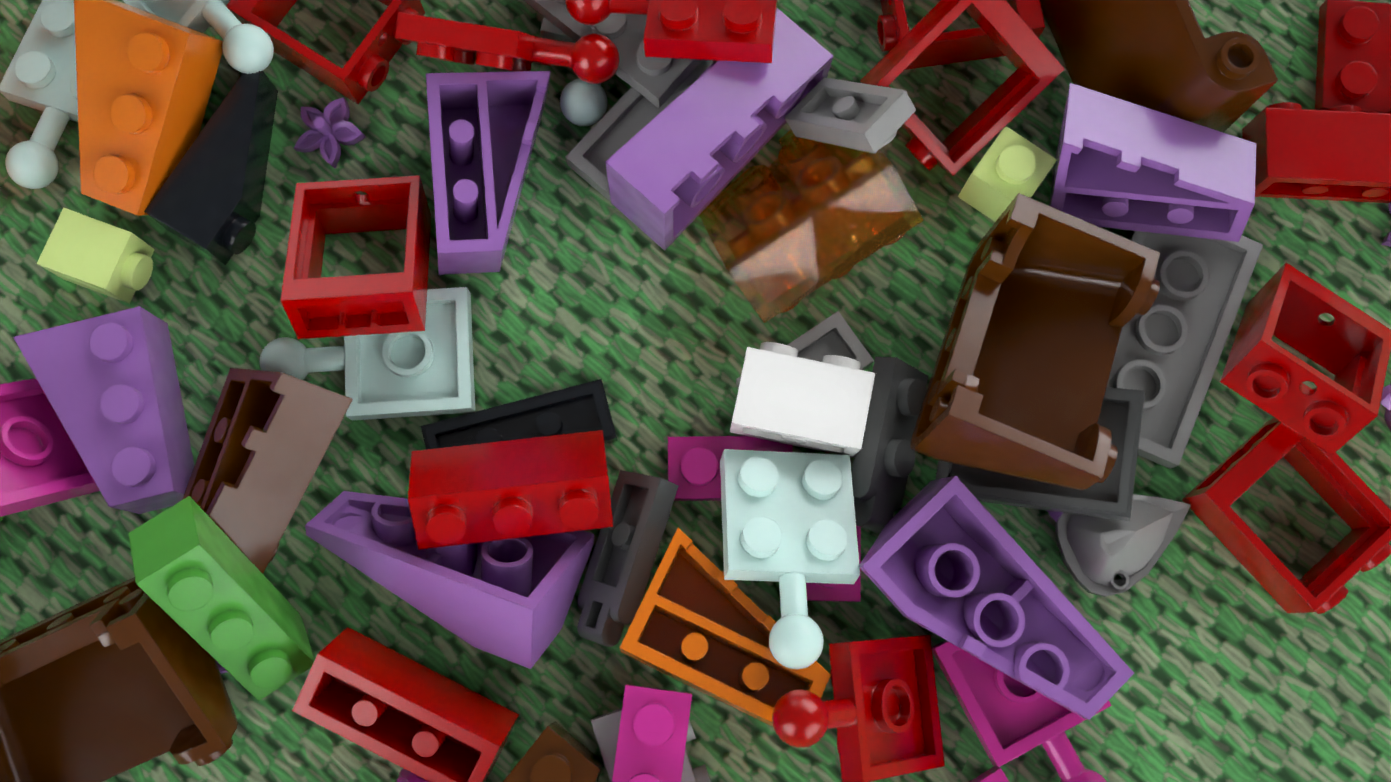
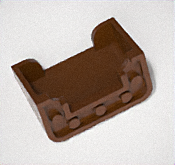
[1040,0,1278,133]
[910,193,1160,490]
[0,577,238,782]

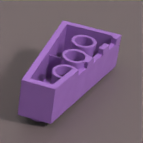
[605,8,833,251]

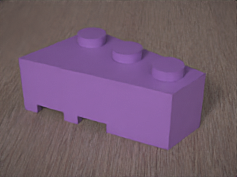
[426,71,551,275]
[1049,83,1256,242]
[13,306,194,514]

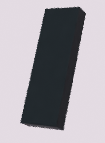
[421,379,618,450]

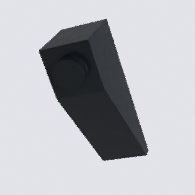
[144,71,278,265]

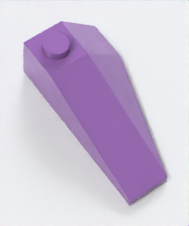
[859,476,1134,720]
[305,491,594,669]

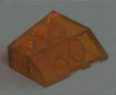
[699,129,924,323]

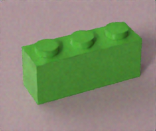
[128,496,314,701]

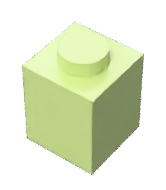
[958,126,1057,222]
[37,207,155,304]

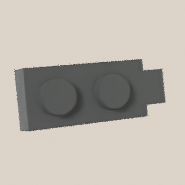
[851,356,928,534]
[577,470,679,647]

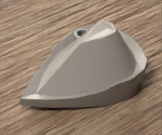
[1055,494,1191,597]

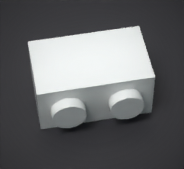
[730,342,875,458]

